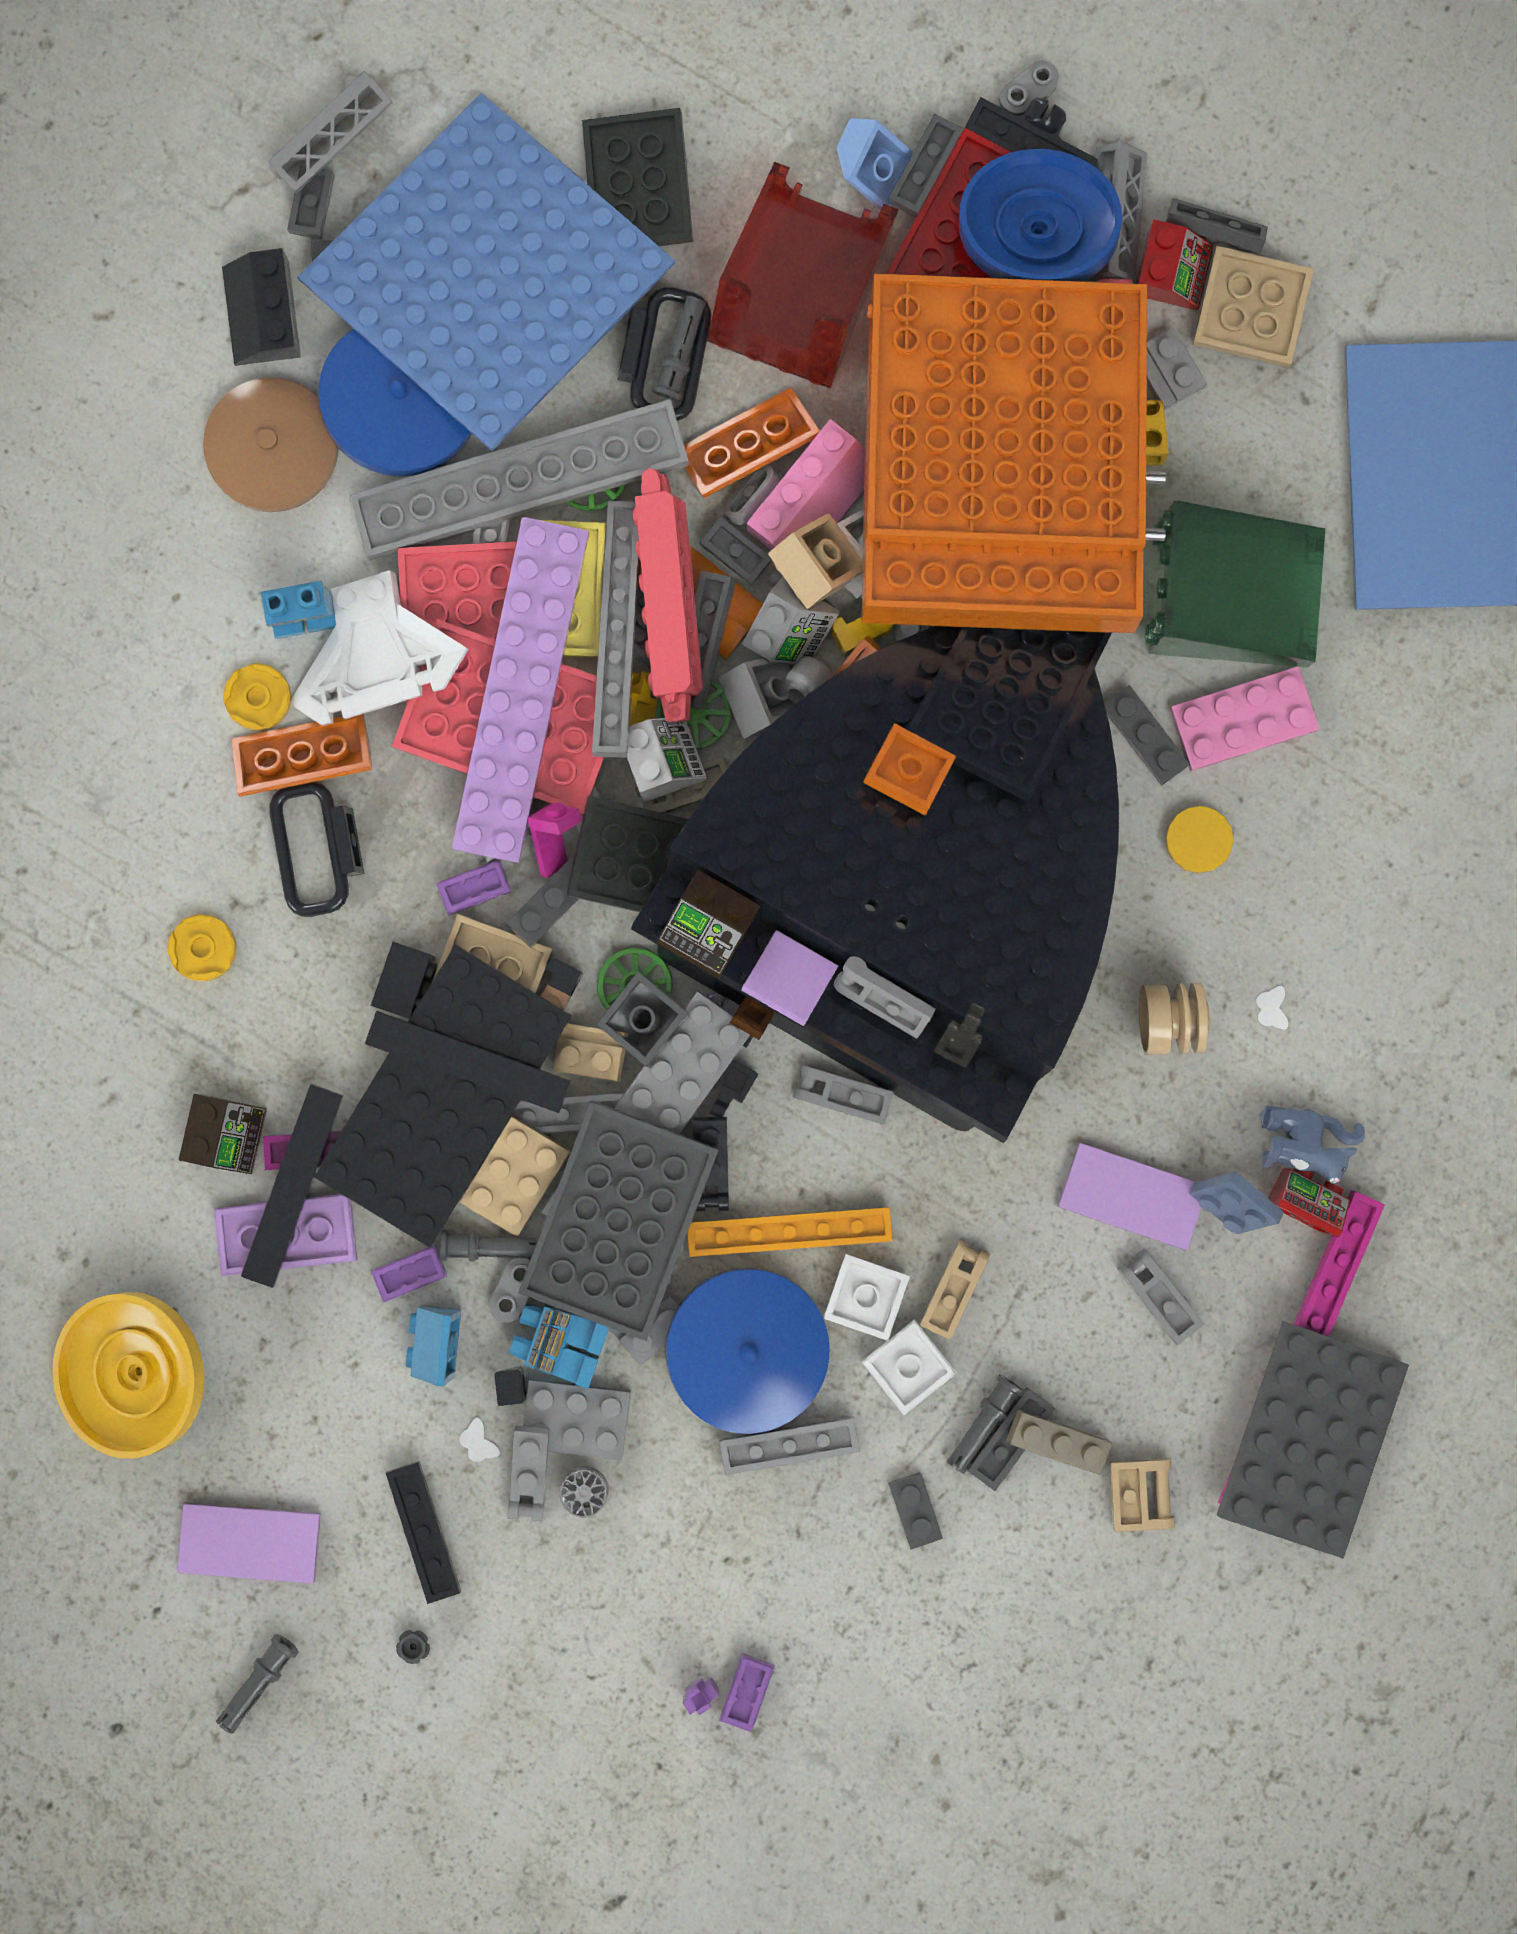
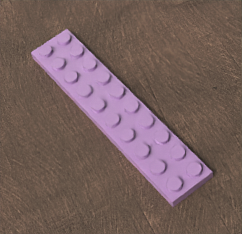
[452,517,589,863]

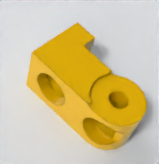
[1146,399,1169,466]
[830,617,894,657]

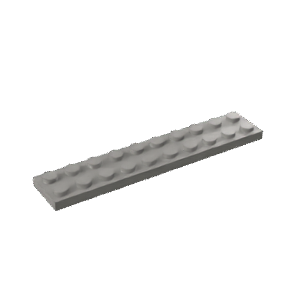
[350,399,690,561]

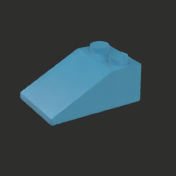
[406,1306,462,1386]

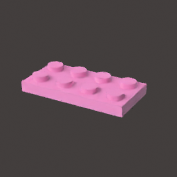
[1169,666,1319,772]

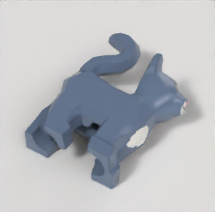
[1261,1106,1365,1184]

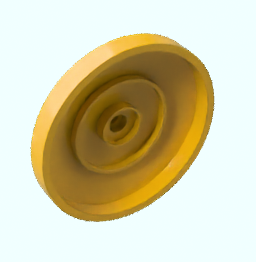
[52,1292,204,1459]

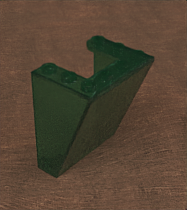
[1144,500,1326,668]

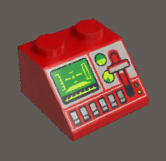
[1136,219,1213,310]
[1268,1168,1350,1237]

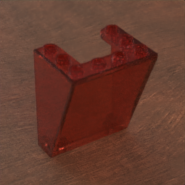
[707,162,899,389]

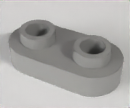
[999,61,1059,116]
[724,464,780,525]
[489,1258,531,1322]

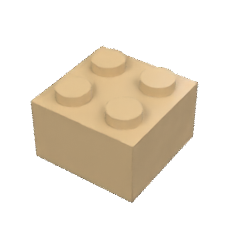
[767,513,863,609]

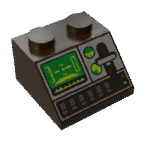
[656,870,760,979]
[179,1094,267,1174]

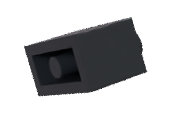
[370,942,437,1019]

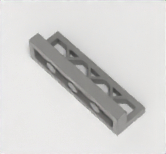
[268,71,393,194]
[1090,141,1147,283]

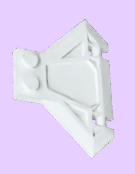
[290,570,469,726]

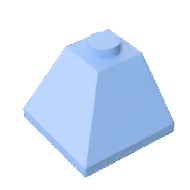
[836,118,913,215]

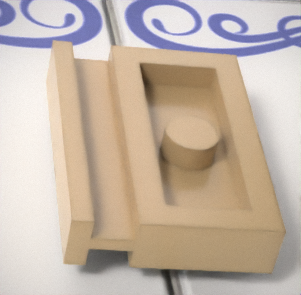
[553,1023,628,1082]

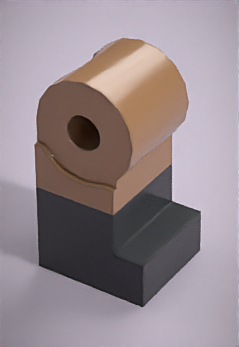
[540,957,584,1010]

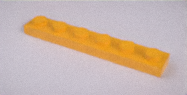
[687,1207,893,1257]

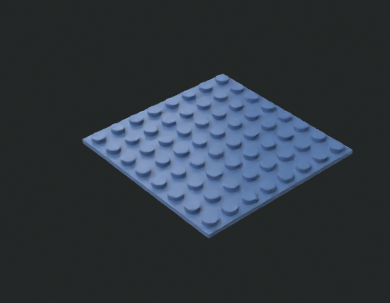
[297,93,675,451]
[1345,341,1517,610]

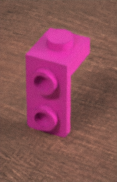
[527,803,582,878]

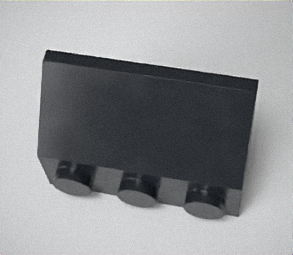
[222,248,301,366]

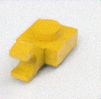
[629,671,658,726]

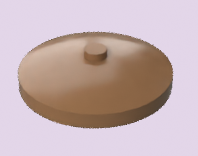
[203,378,339,512]

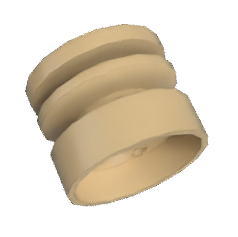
[1139,983,1210,1055]

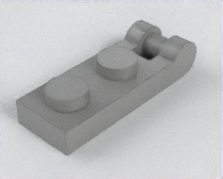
[834,956,936,1039]
[793,1065,894,1125]
[1117,1249,1204,1345]
[508,1425,550,1522]

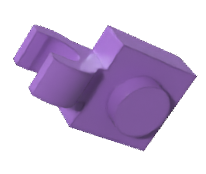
[683,1678,719,1715]

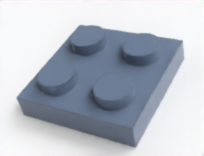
[1189,1171,1284,1234]

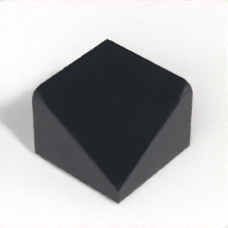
[494,1366,527,1406]

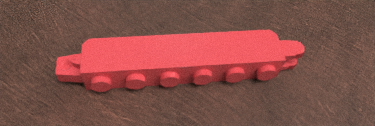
[633,468,703,723]

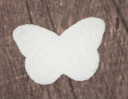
[1256,986,1288,1030]
[459,1418,500,1462]

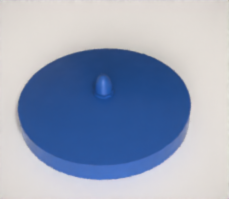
[959,149,1122,282]
[319,329,472,476]
[665,1268,830,1434]

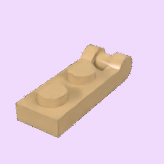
[919,1239,990,1340]

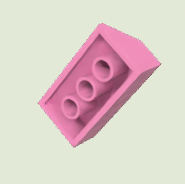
[747,419,865,550]

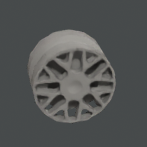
[560,1467,609,1518]

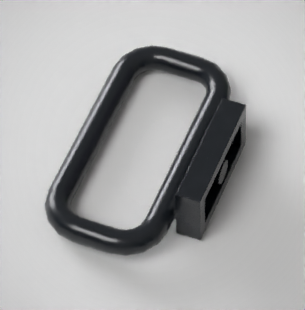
[617,287,711,421]
[269,781,365,917]

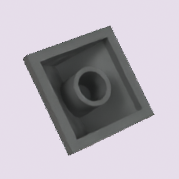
[596,971,690,1067]

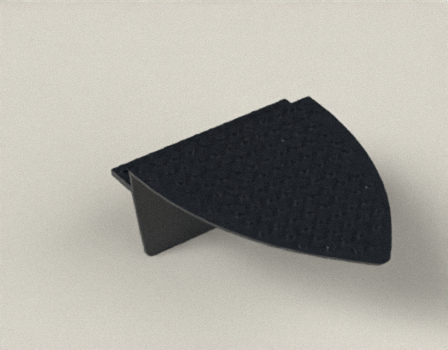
[631,626,1119,1143]

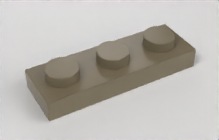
[1006,1409,1112,1475]

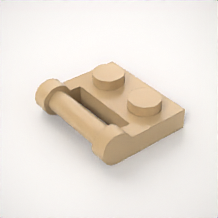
[1109,1458,1175,1532]

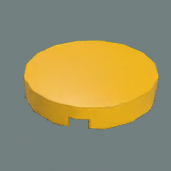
[223,663,292,731]
[1165,806,1234,874]
[168,914,237,982]

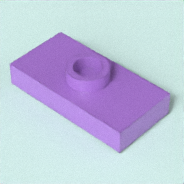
[436,860,512,915]
[371,1245,448,1303]
[719,1653,775,1732]

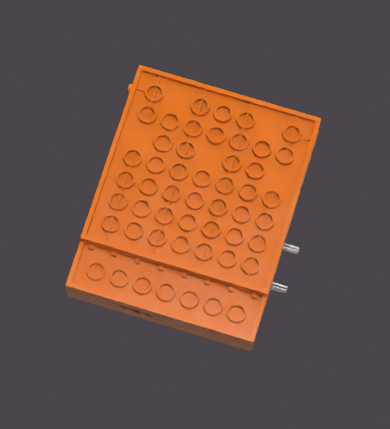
[861,274,1166,633]

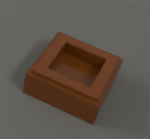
[730,996,775,1040]

